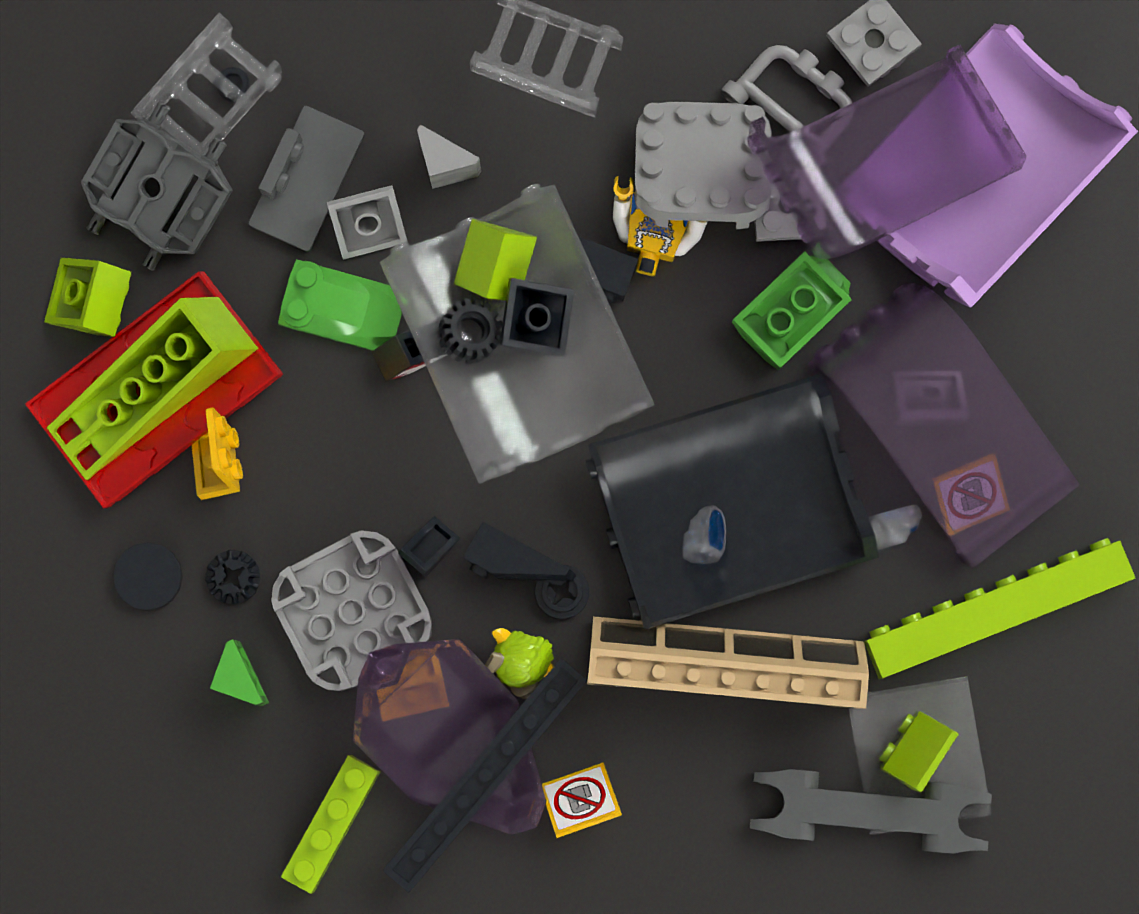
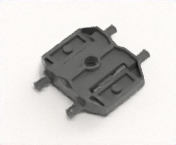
[81,101,233,271]

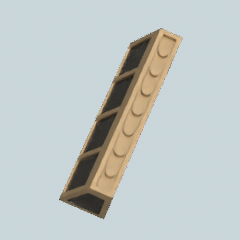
[587,616,869,710]

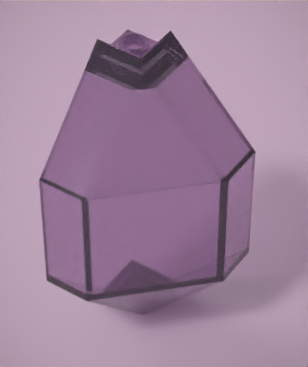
[353,639,546,835]

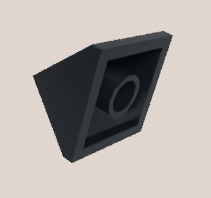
[500,278,574,357]

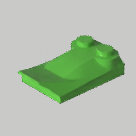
[732,252,852,370]
[278,259,405,351]

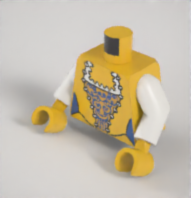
[613,176,708,276]

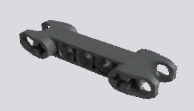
[749,769,992,854]

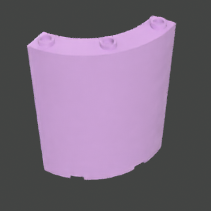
[831,23,1138,308]

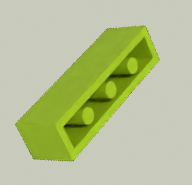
[281,755,381,894]

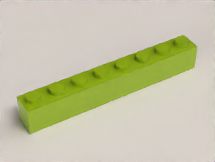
[864,538,1136,679]

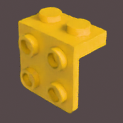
[192,408,243,500]

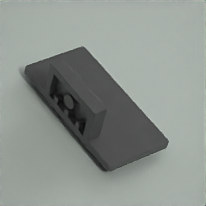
[249,106,364,252]

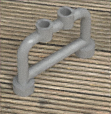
[720,45,854,169]

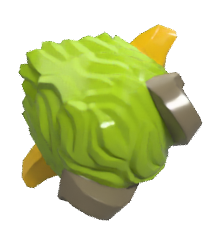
[483,628,554,699]

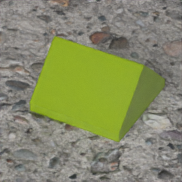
[454,218,537,300]

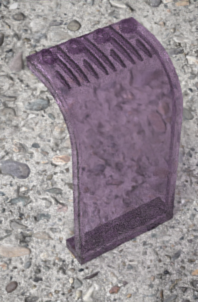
[747,44,1027,259]
[808,283,1080,568]

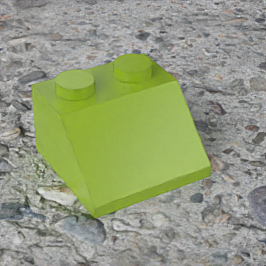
[44,258,131,337]
[879,711,959,792]

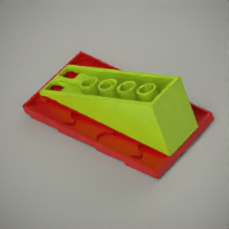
[25,271,283,509]

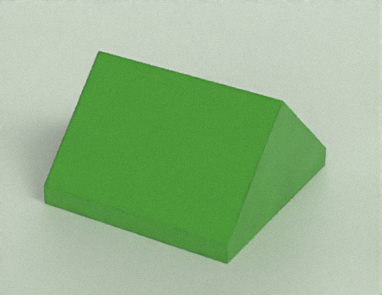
[210,639,269,706]

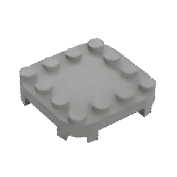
[634,102,771,229]
[271,530,432,691]

